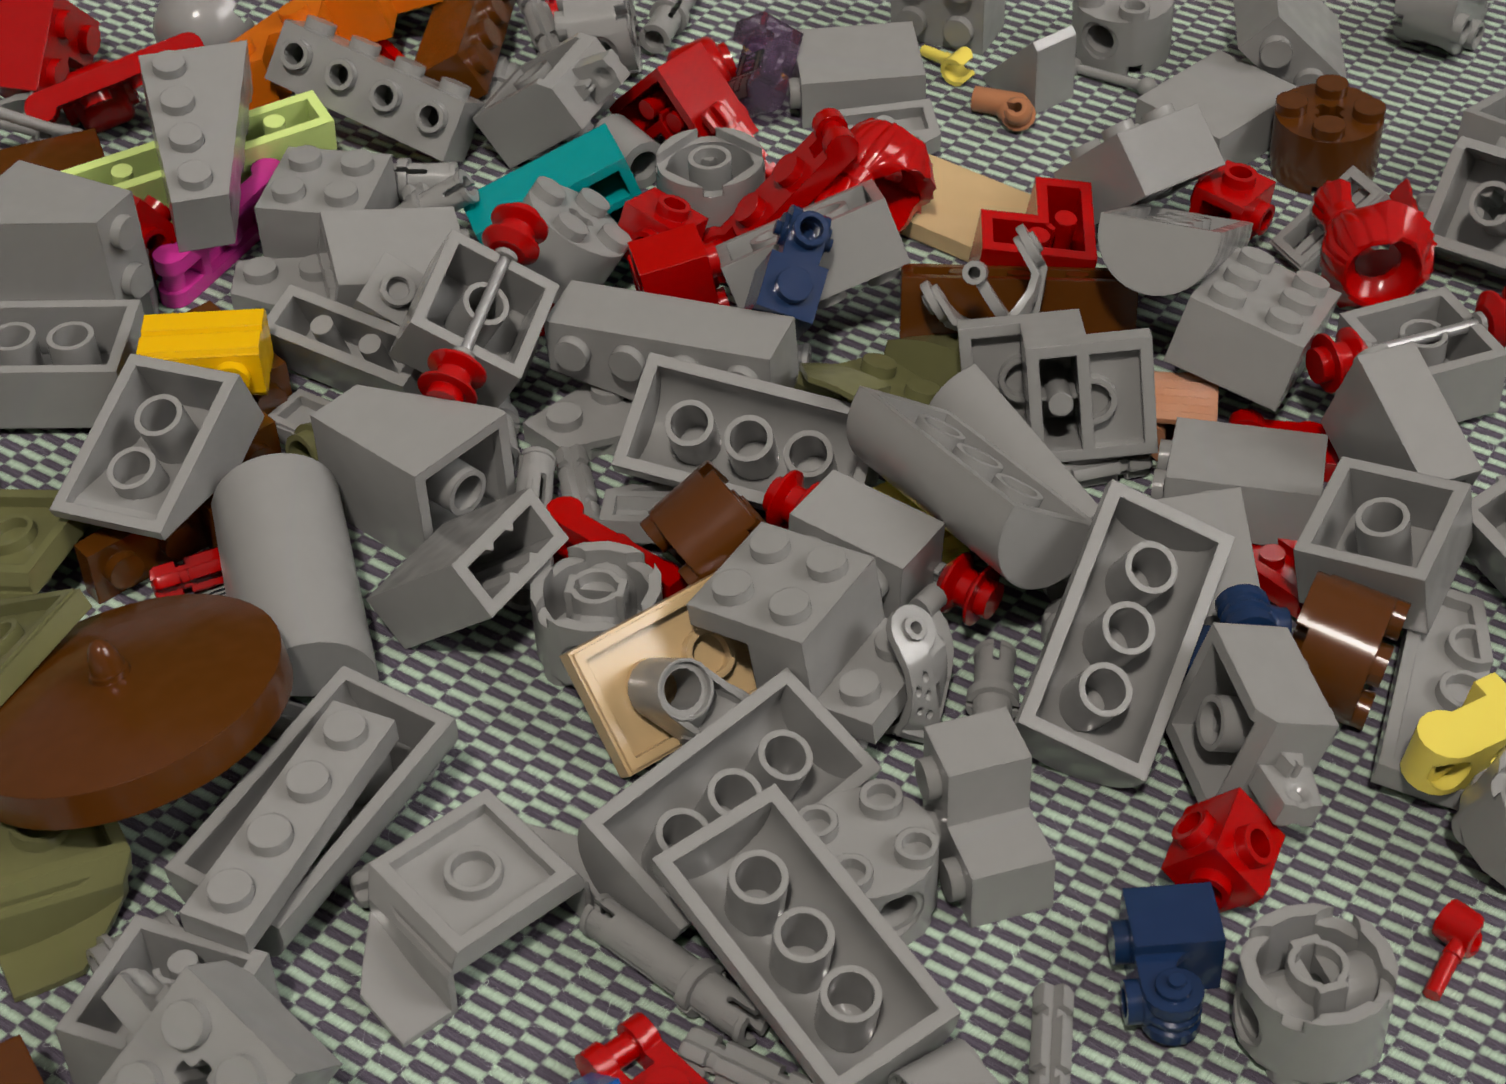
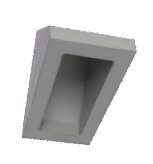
[983,25,1077,114]

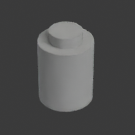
[592,114,660,190]

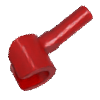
[1422,899,1484,1001]

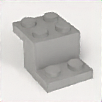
[957,309,1158,462]
[686,521,943,744]

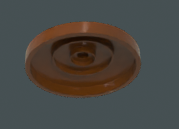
[0,594,294,831]

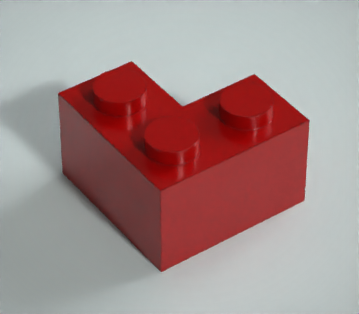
[0,0,101,98]
[609,41,759,140]
[969,176,1097,268]
[627,223,730,306]

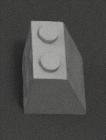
[0,160,154,301]
[310,384,516,558]

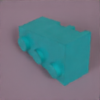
[463,123,642,245]

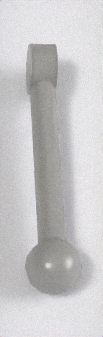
[1074,58,1158,95]

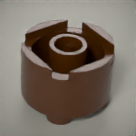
[1269,74,1386,195]
[640,460,766,586]
[1293,571,1412,731]

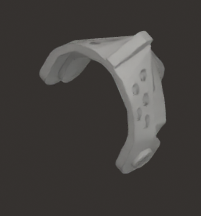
[920,223,1047,331]
[884,583,954,744]

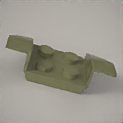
[794,334,961,405]
[0,489,102,600]
[0,821,133,1003]

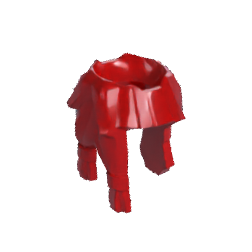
[814,117,937,234]
[1311,178,1437,308]

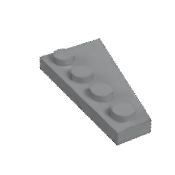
[1370,588,1494,811]

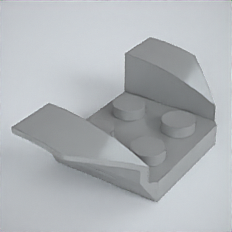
[360,789,606,1048]

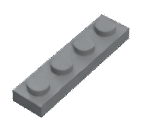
[179,700,399,954]

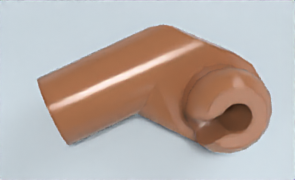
[971,86,1036,132]

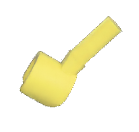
[920,45,975,86]

